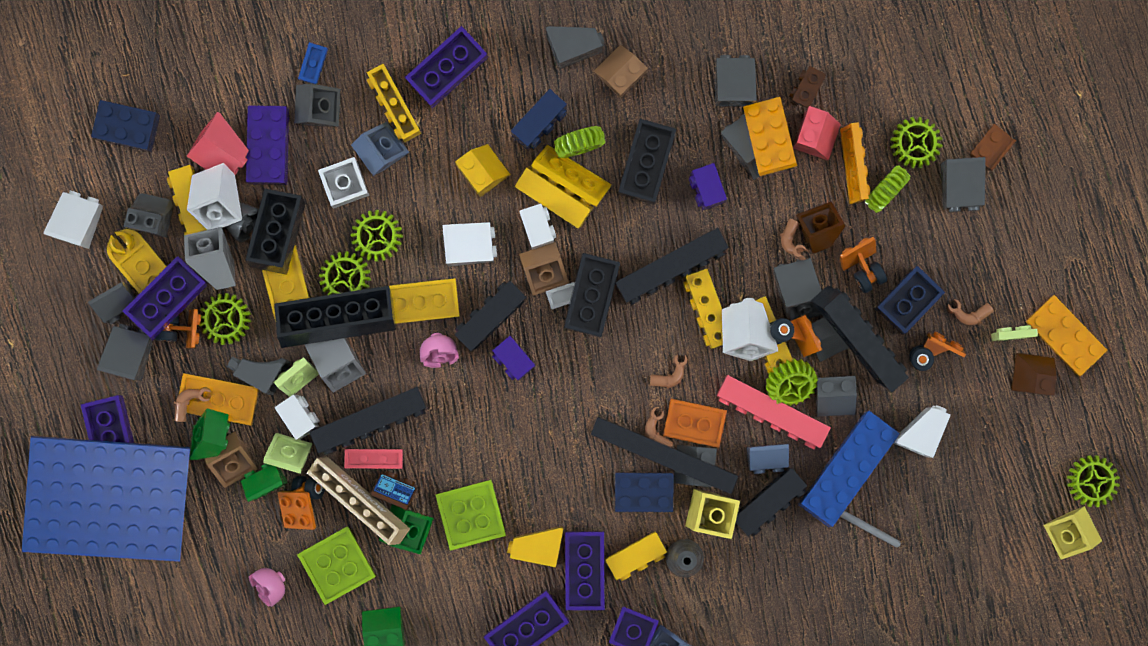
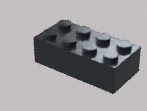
[618,118,677,205]
[245,189,306,275]
[563,253,620,338]
[455,281,527,353]
[735,467,807,537]

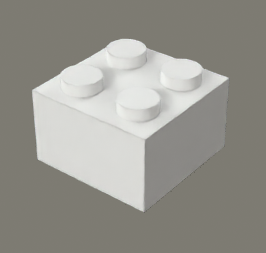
[318,157,370,208]
[519,204,556,250]
[274,395,320,440]

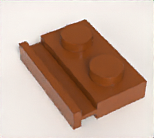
[970,124,1016,171]

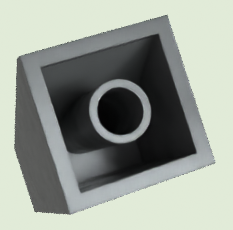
[545,26,605,69]
[715,55,757,107]
[721,113,759,180]
[940,157,986,213]
[774,258,822,321]
[97,324,153,381]

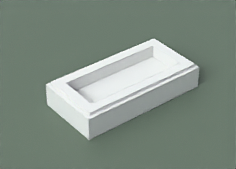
[546,282,574,309]

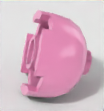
[420,333,459,368]
[249,568,285,607]

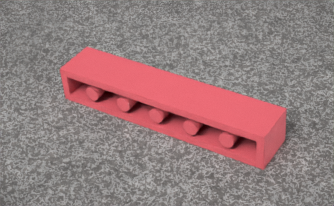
[716,375,831,450]

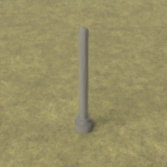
[840,511,901,547]

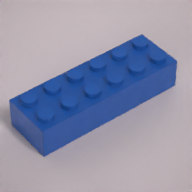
[798,411,900,527]

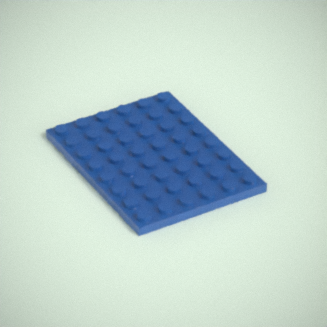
[22,436,190,562]

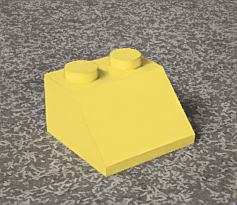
[1044,506,1102,560]

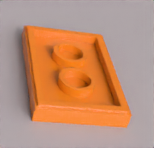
[663,399,727,448]

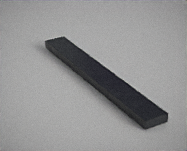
[591,417,739,494]

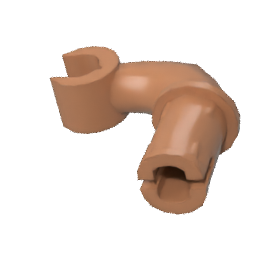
[780,219,809,260]
[947,299,994,325]
[650,354,687,389]
[174,387,211,422]
[645,407,673,447]

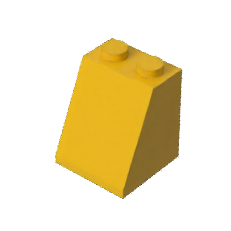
[455,144,511,197]
[507,526,564,567]

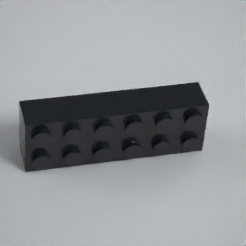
[615,227,729,306]
[811,285,909,393]
[274,286,396,348]
[310,387,429,455]

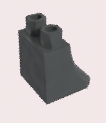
[123,193,174,238]
[227,357,291,395]

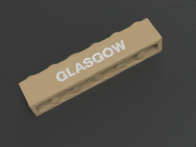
[307,457,410,545]

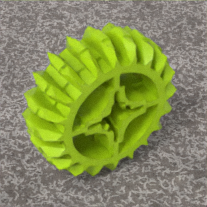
[890,117,943,168]
[554,126,606,158]
[865,165,910,213]
[351,210,403,262]
[319,251,371,295]
[199,293,251,345]
[766,358,818,406]
[1067,455,1120,507]

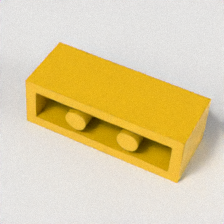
[605,531,667,581]

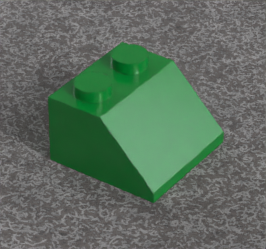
[189,408,230,460]
[241,464,288,502]
[379,504,434,555]
[362,606,405,646]

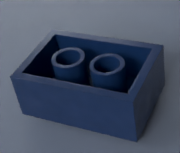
[511,89,567,151]
[91,100,160,153]
[874,266,945,335]
[615,472,674,512]

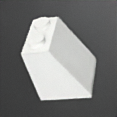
[187,163,242,230]
[44,190,103,249]
[443,222,497,266]
[722,298,778,361]
[893,405,950,458]

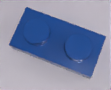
[298,42,328,84]

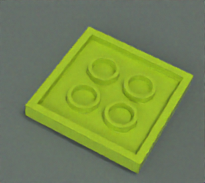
[436,480,506,551]
[297,526,376,605]

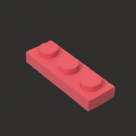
[344,449,403,469]

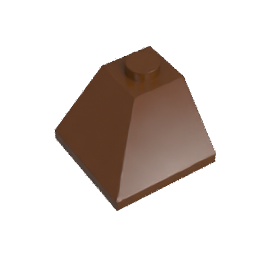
[796,201,845,254]
[1011,353,1057,396]

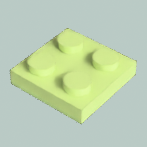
[991,325,1038,341]
[274,357,319,397]
[263,433,312,474]

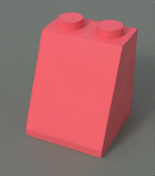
[793,106,841,161]
[187,112,249,175]

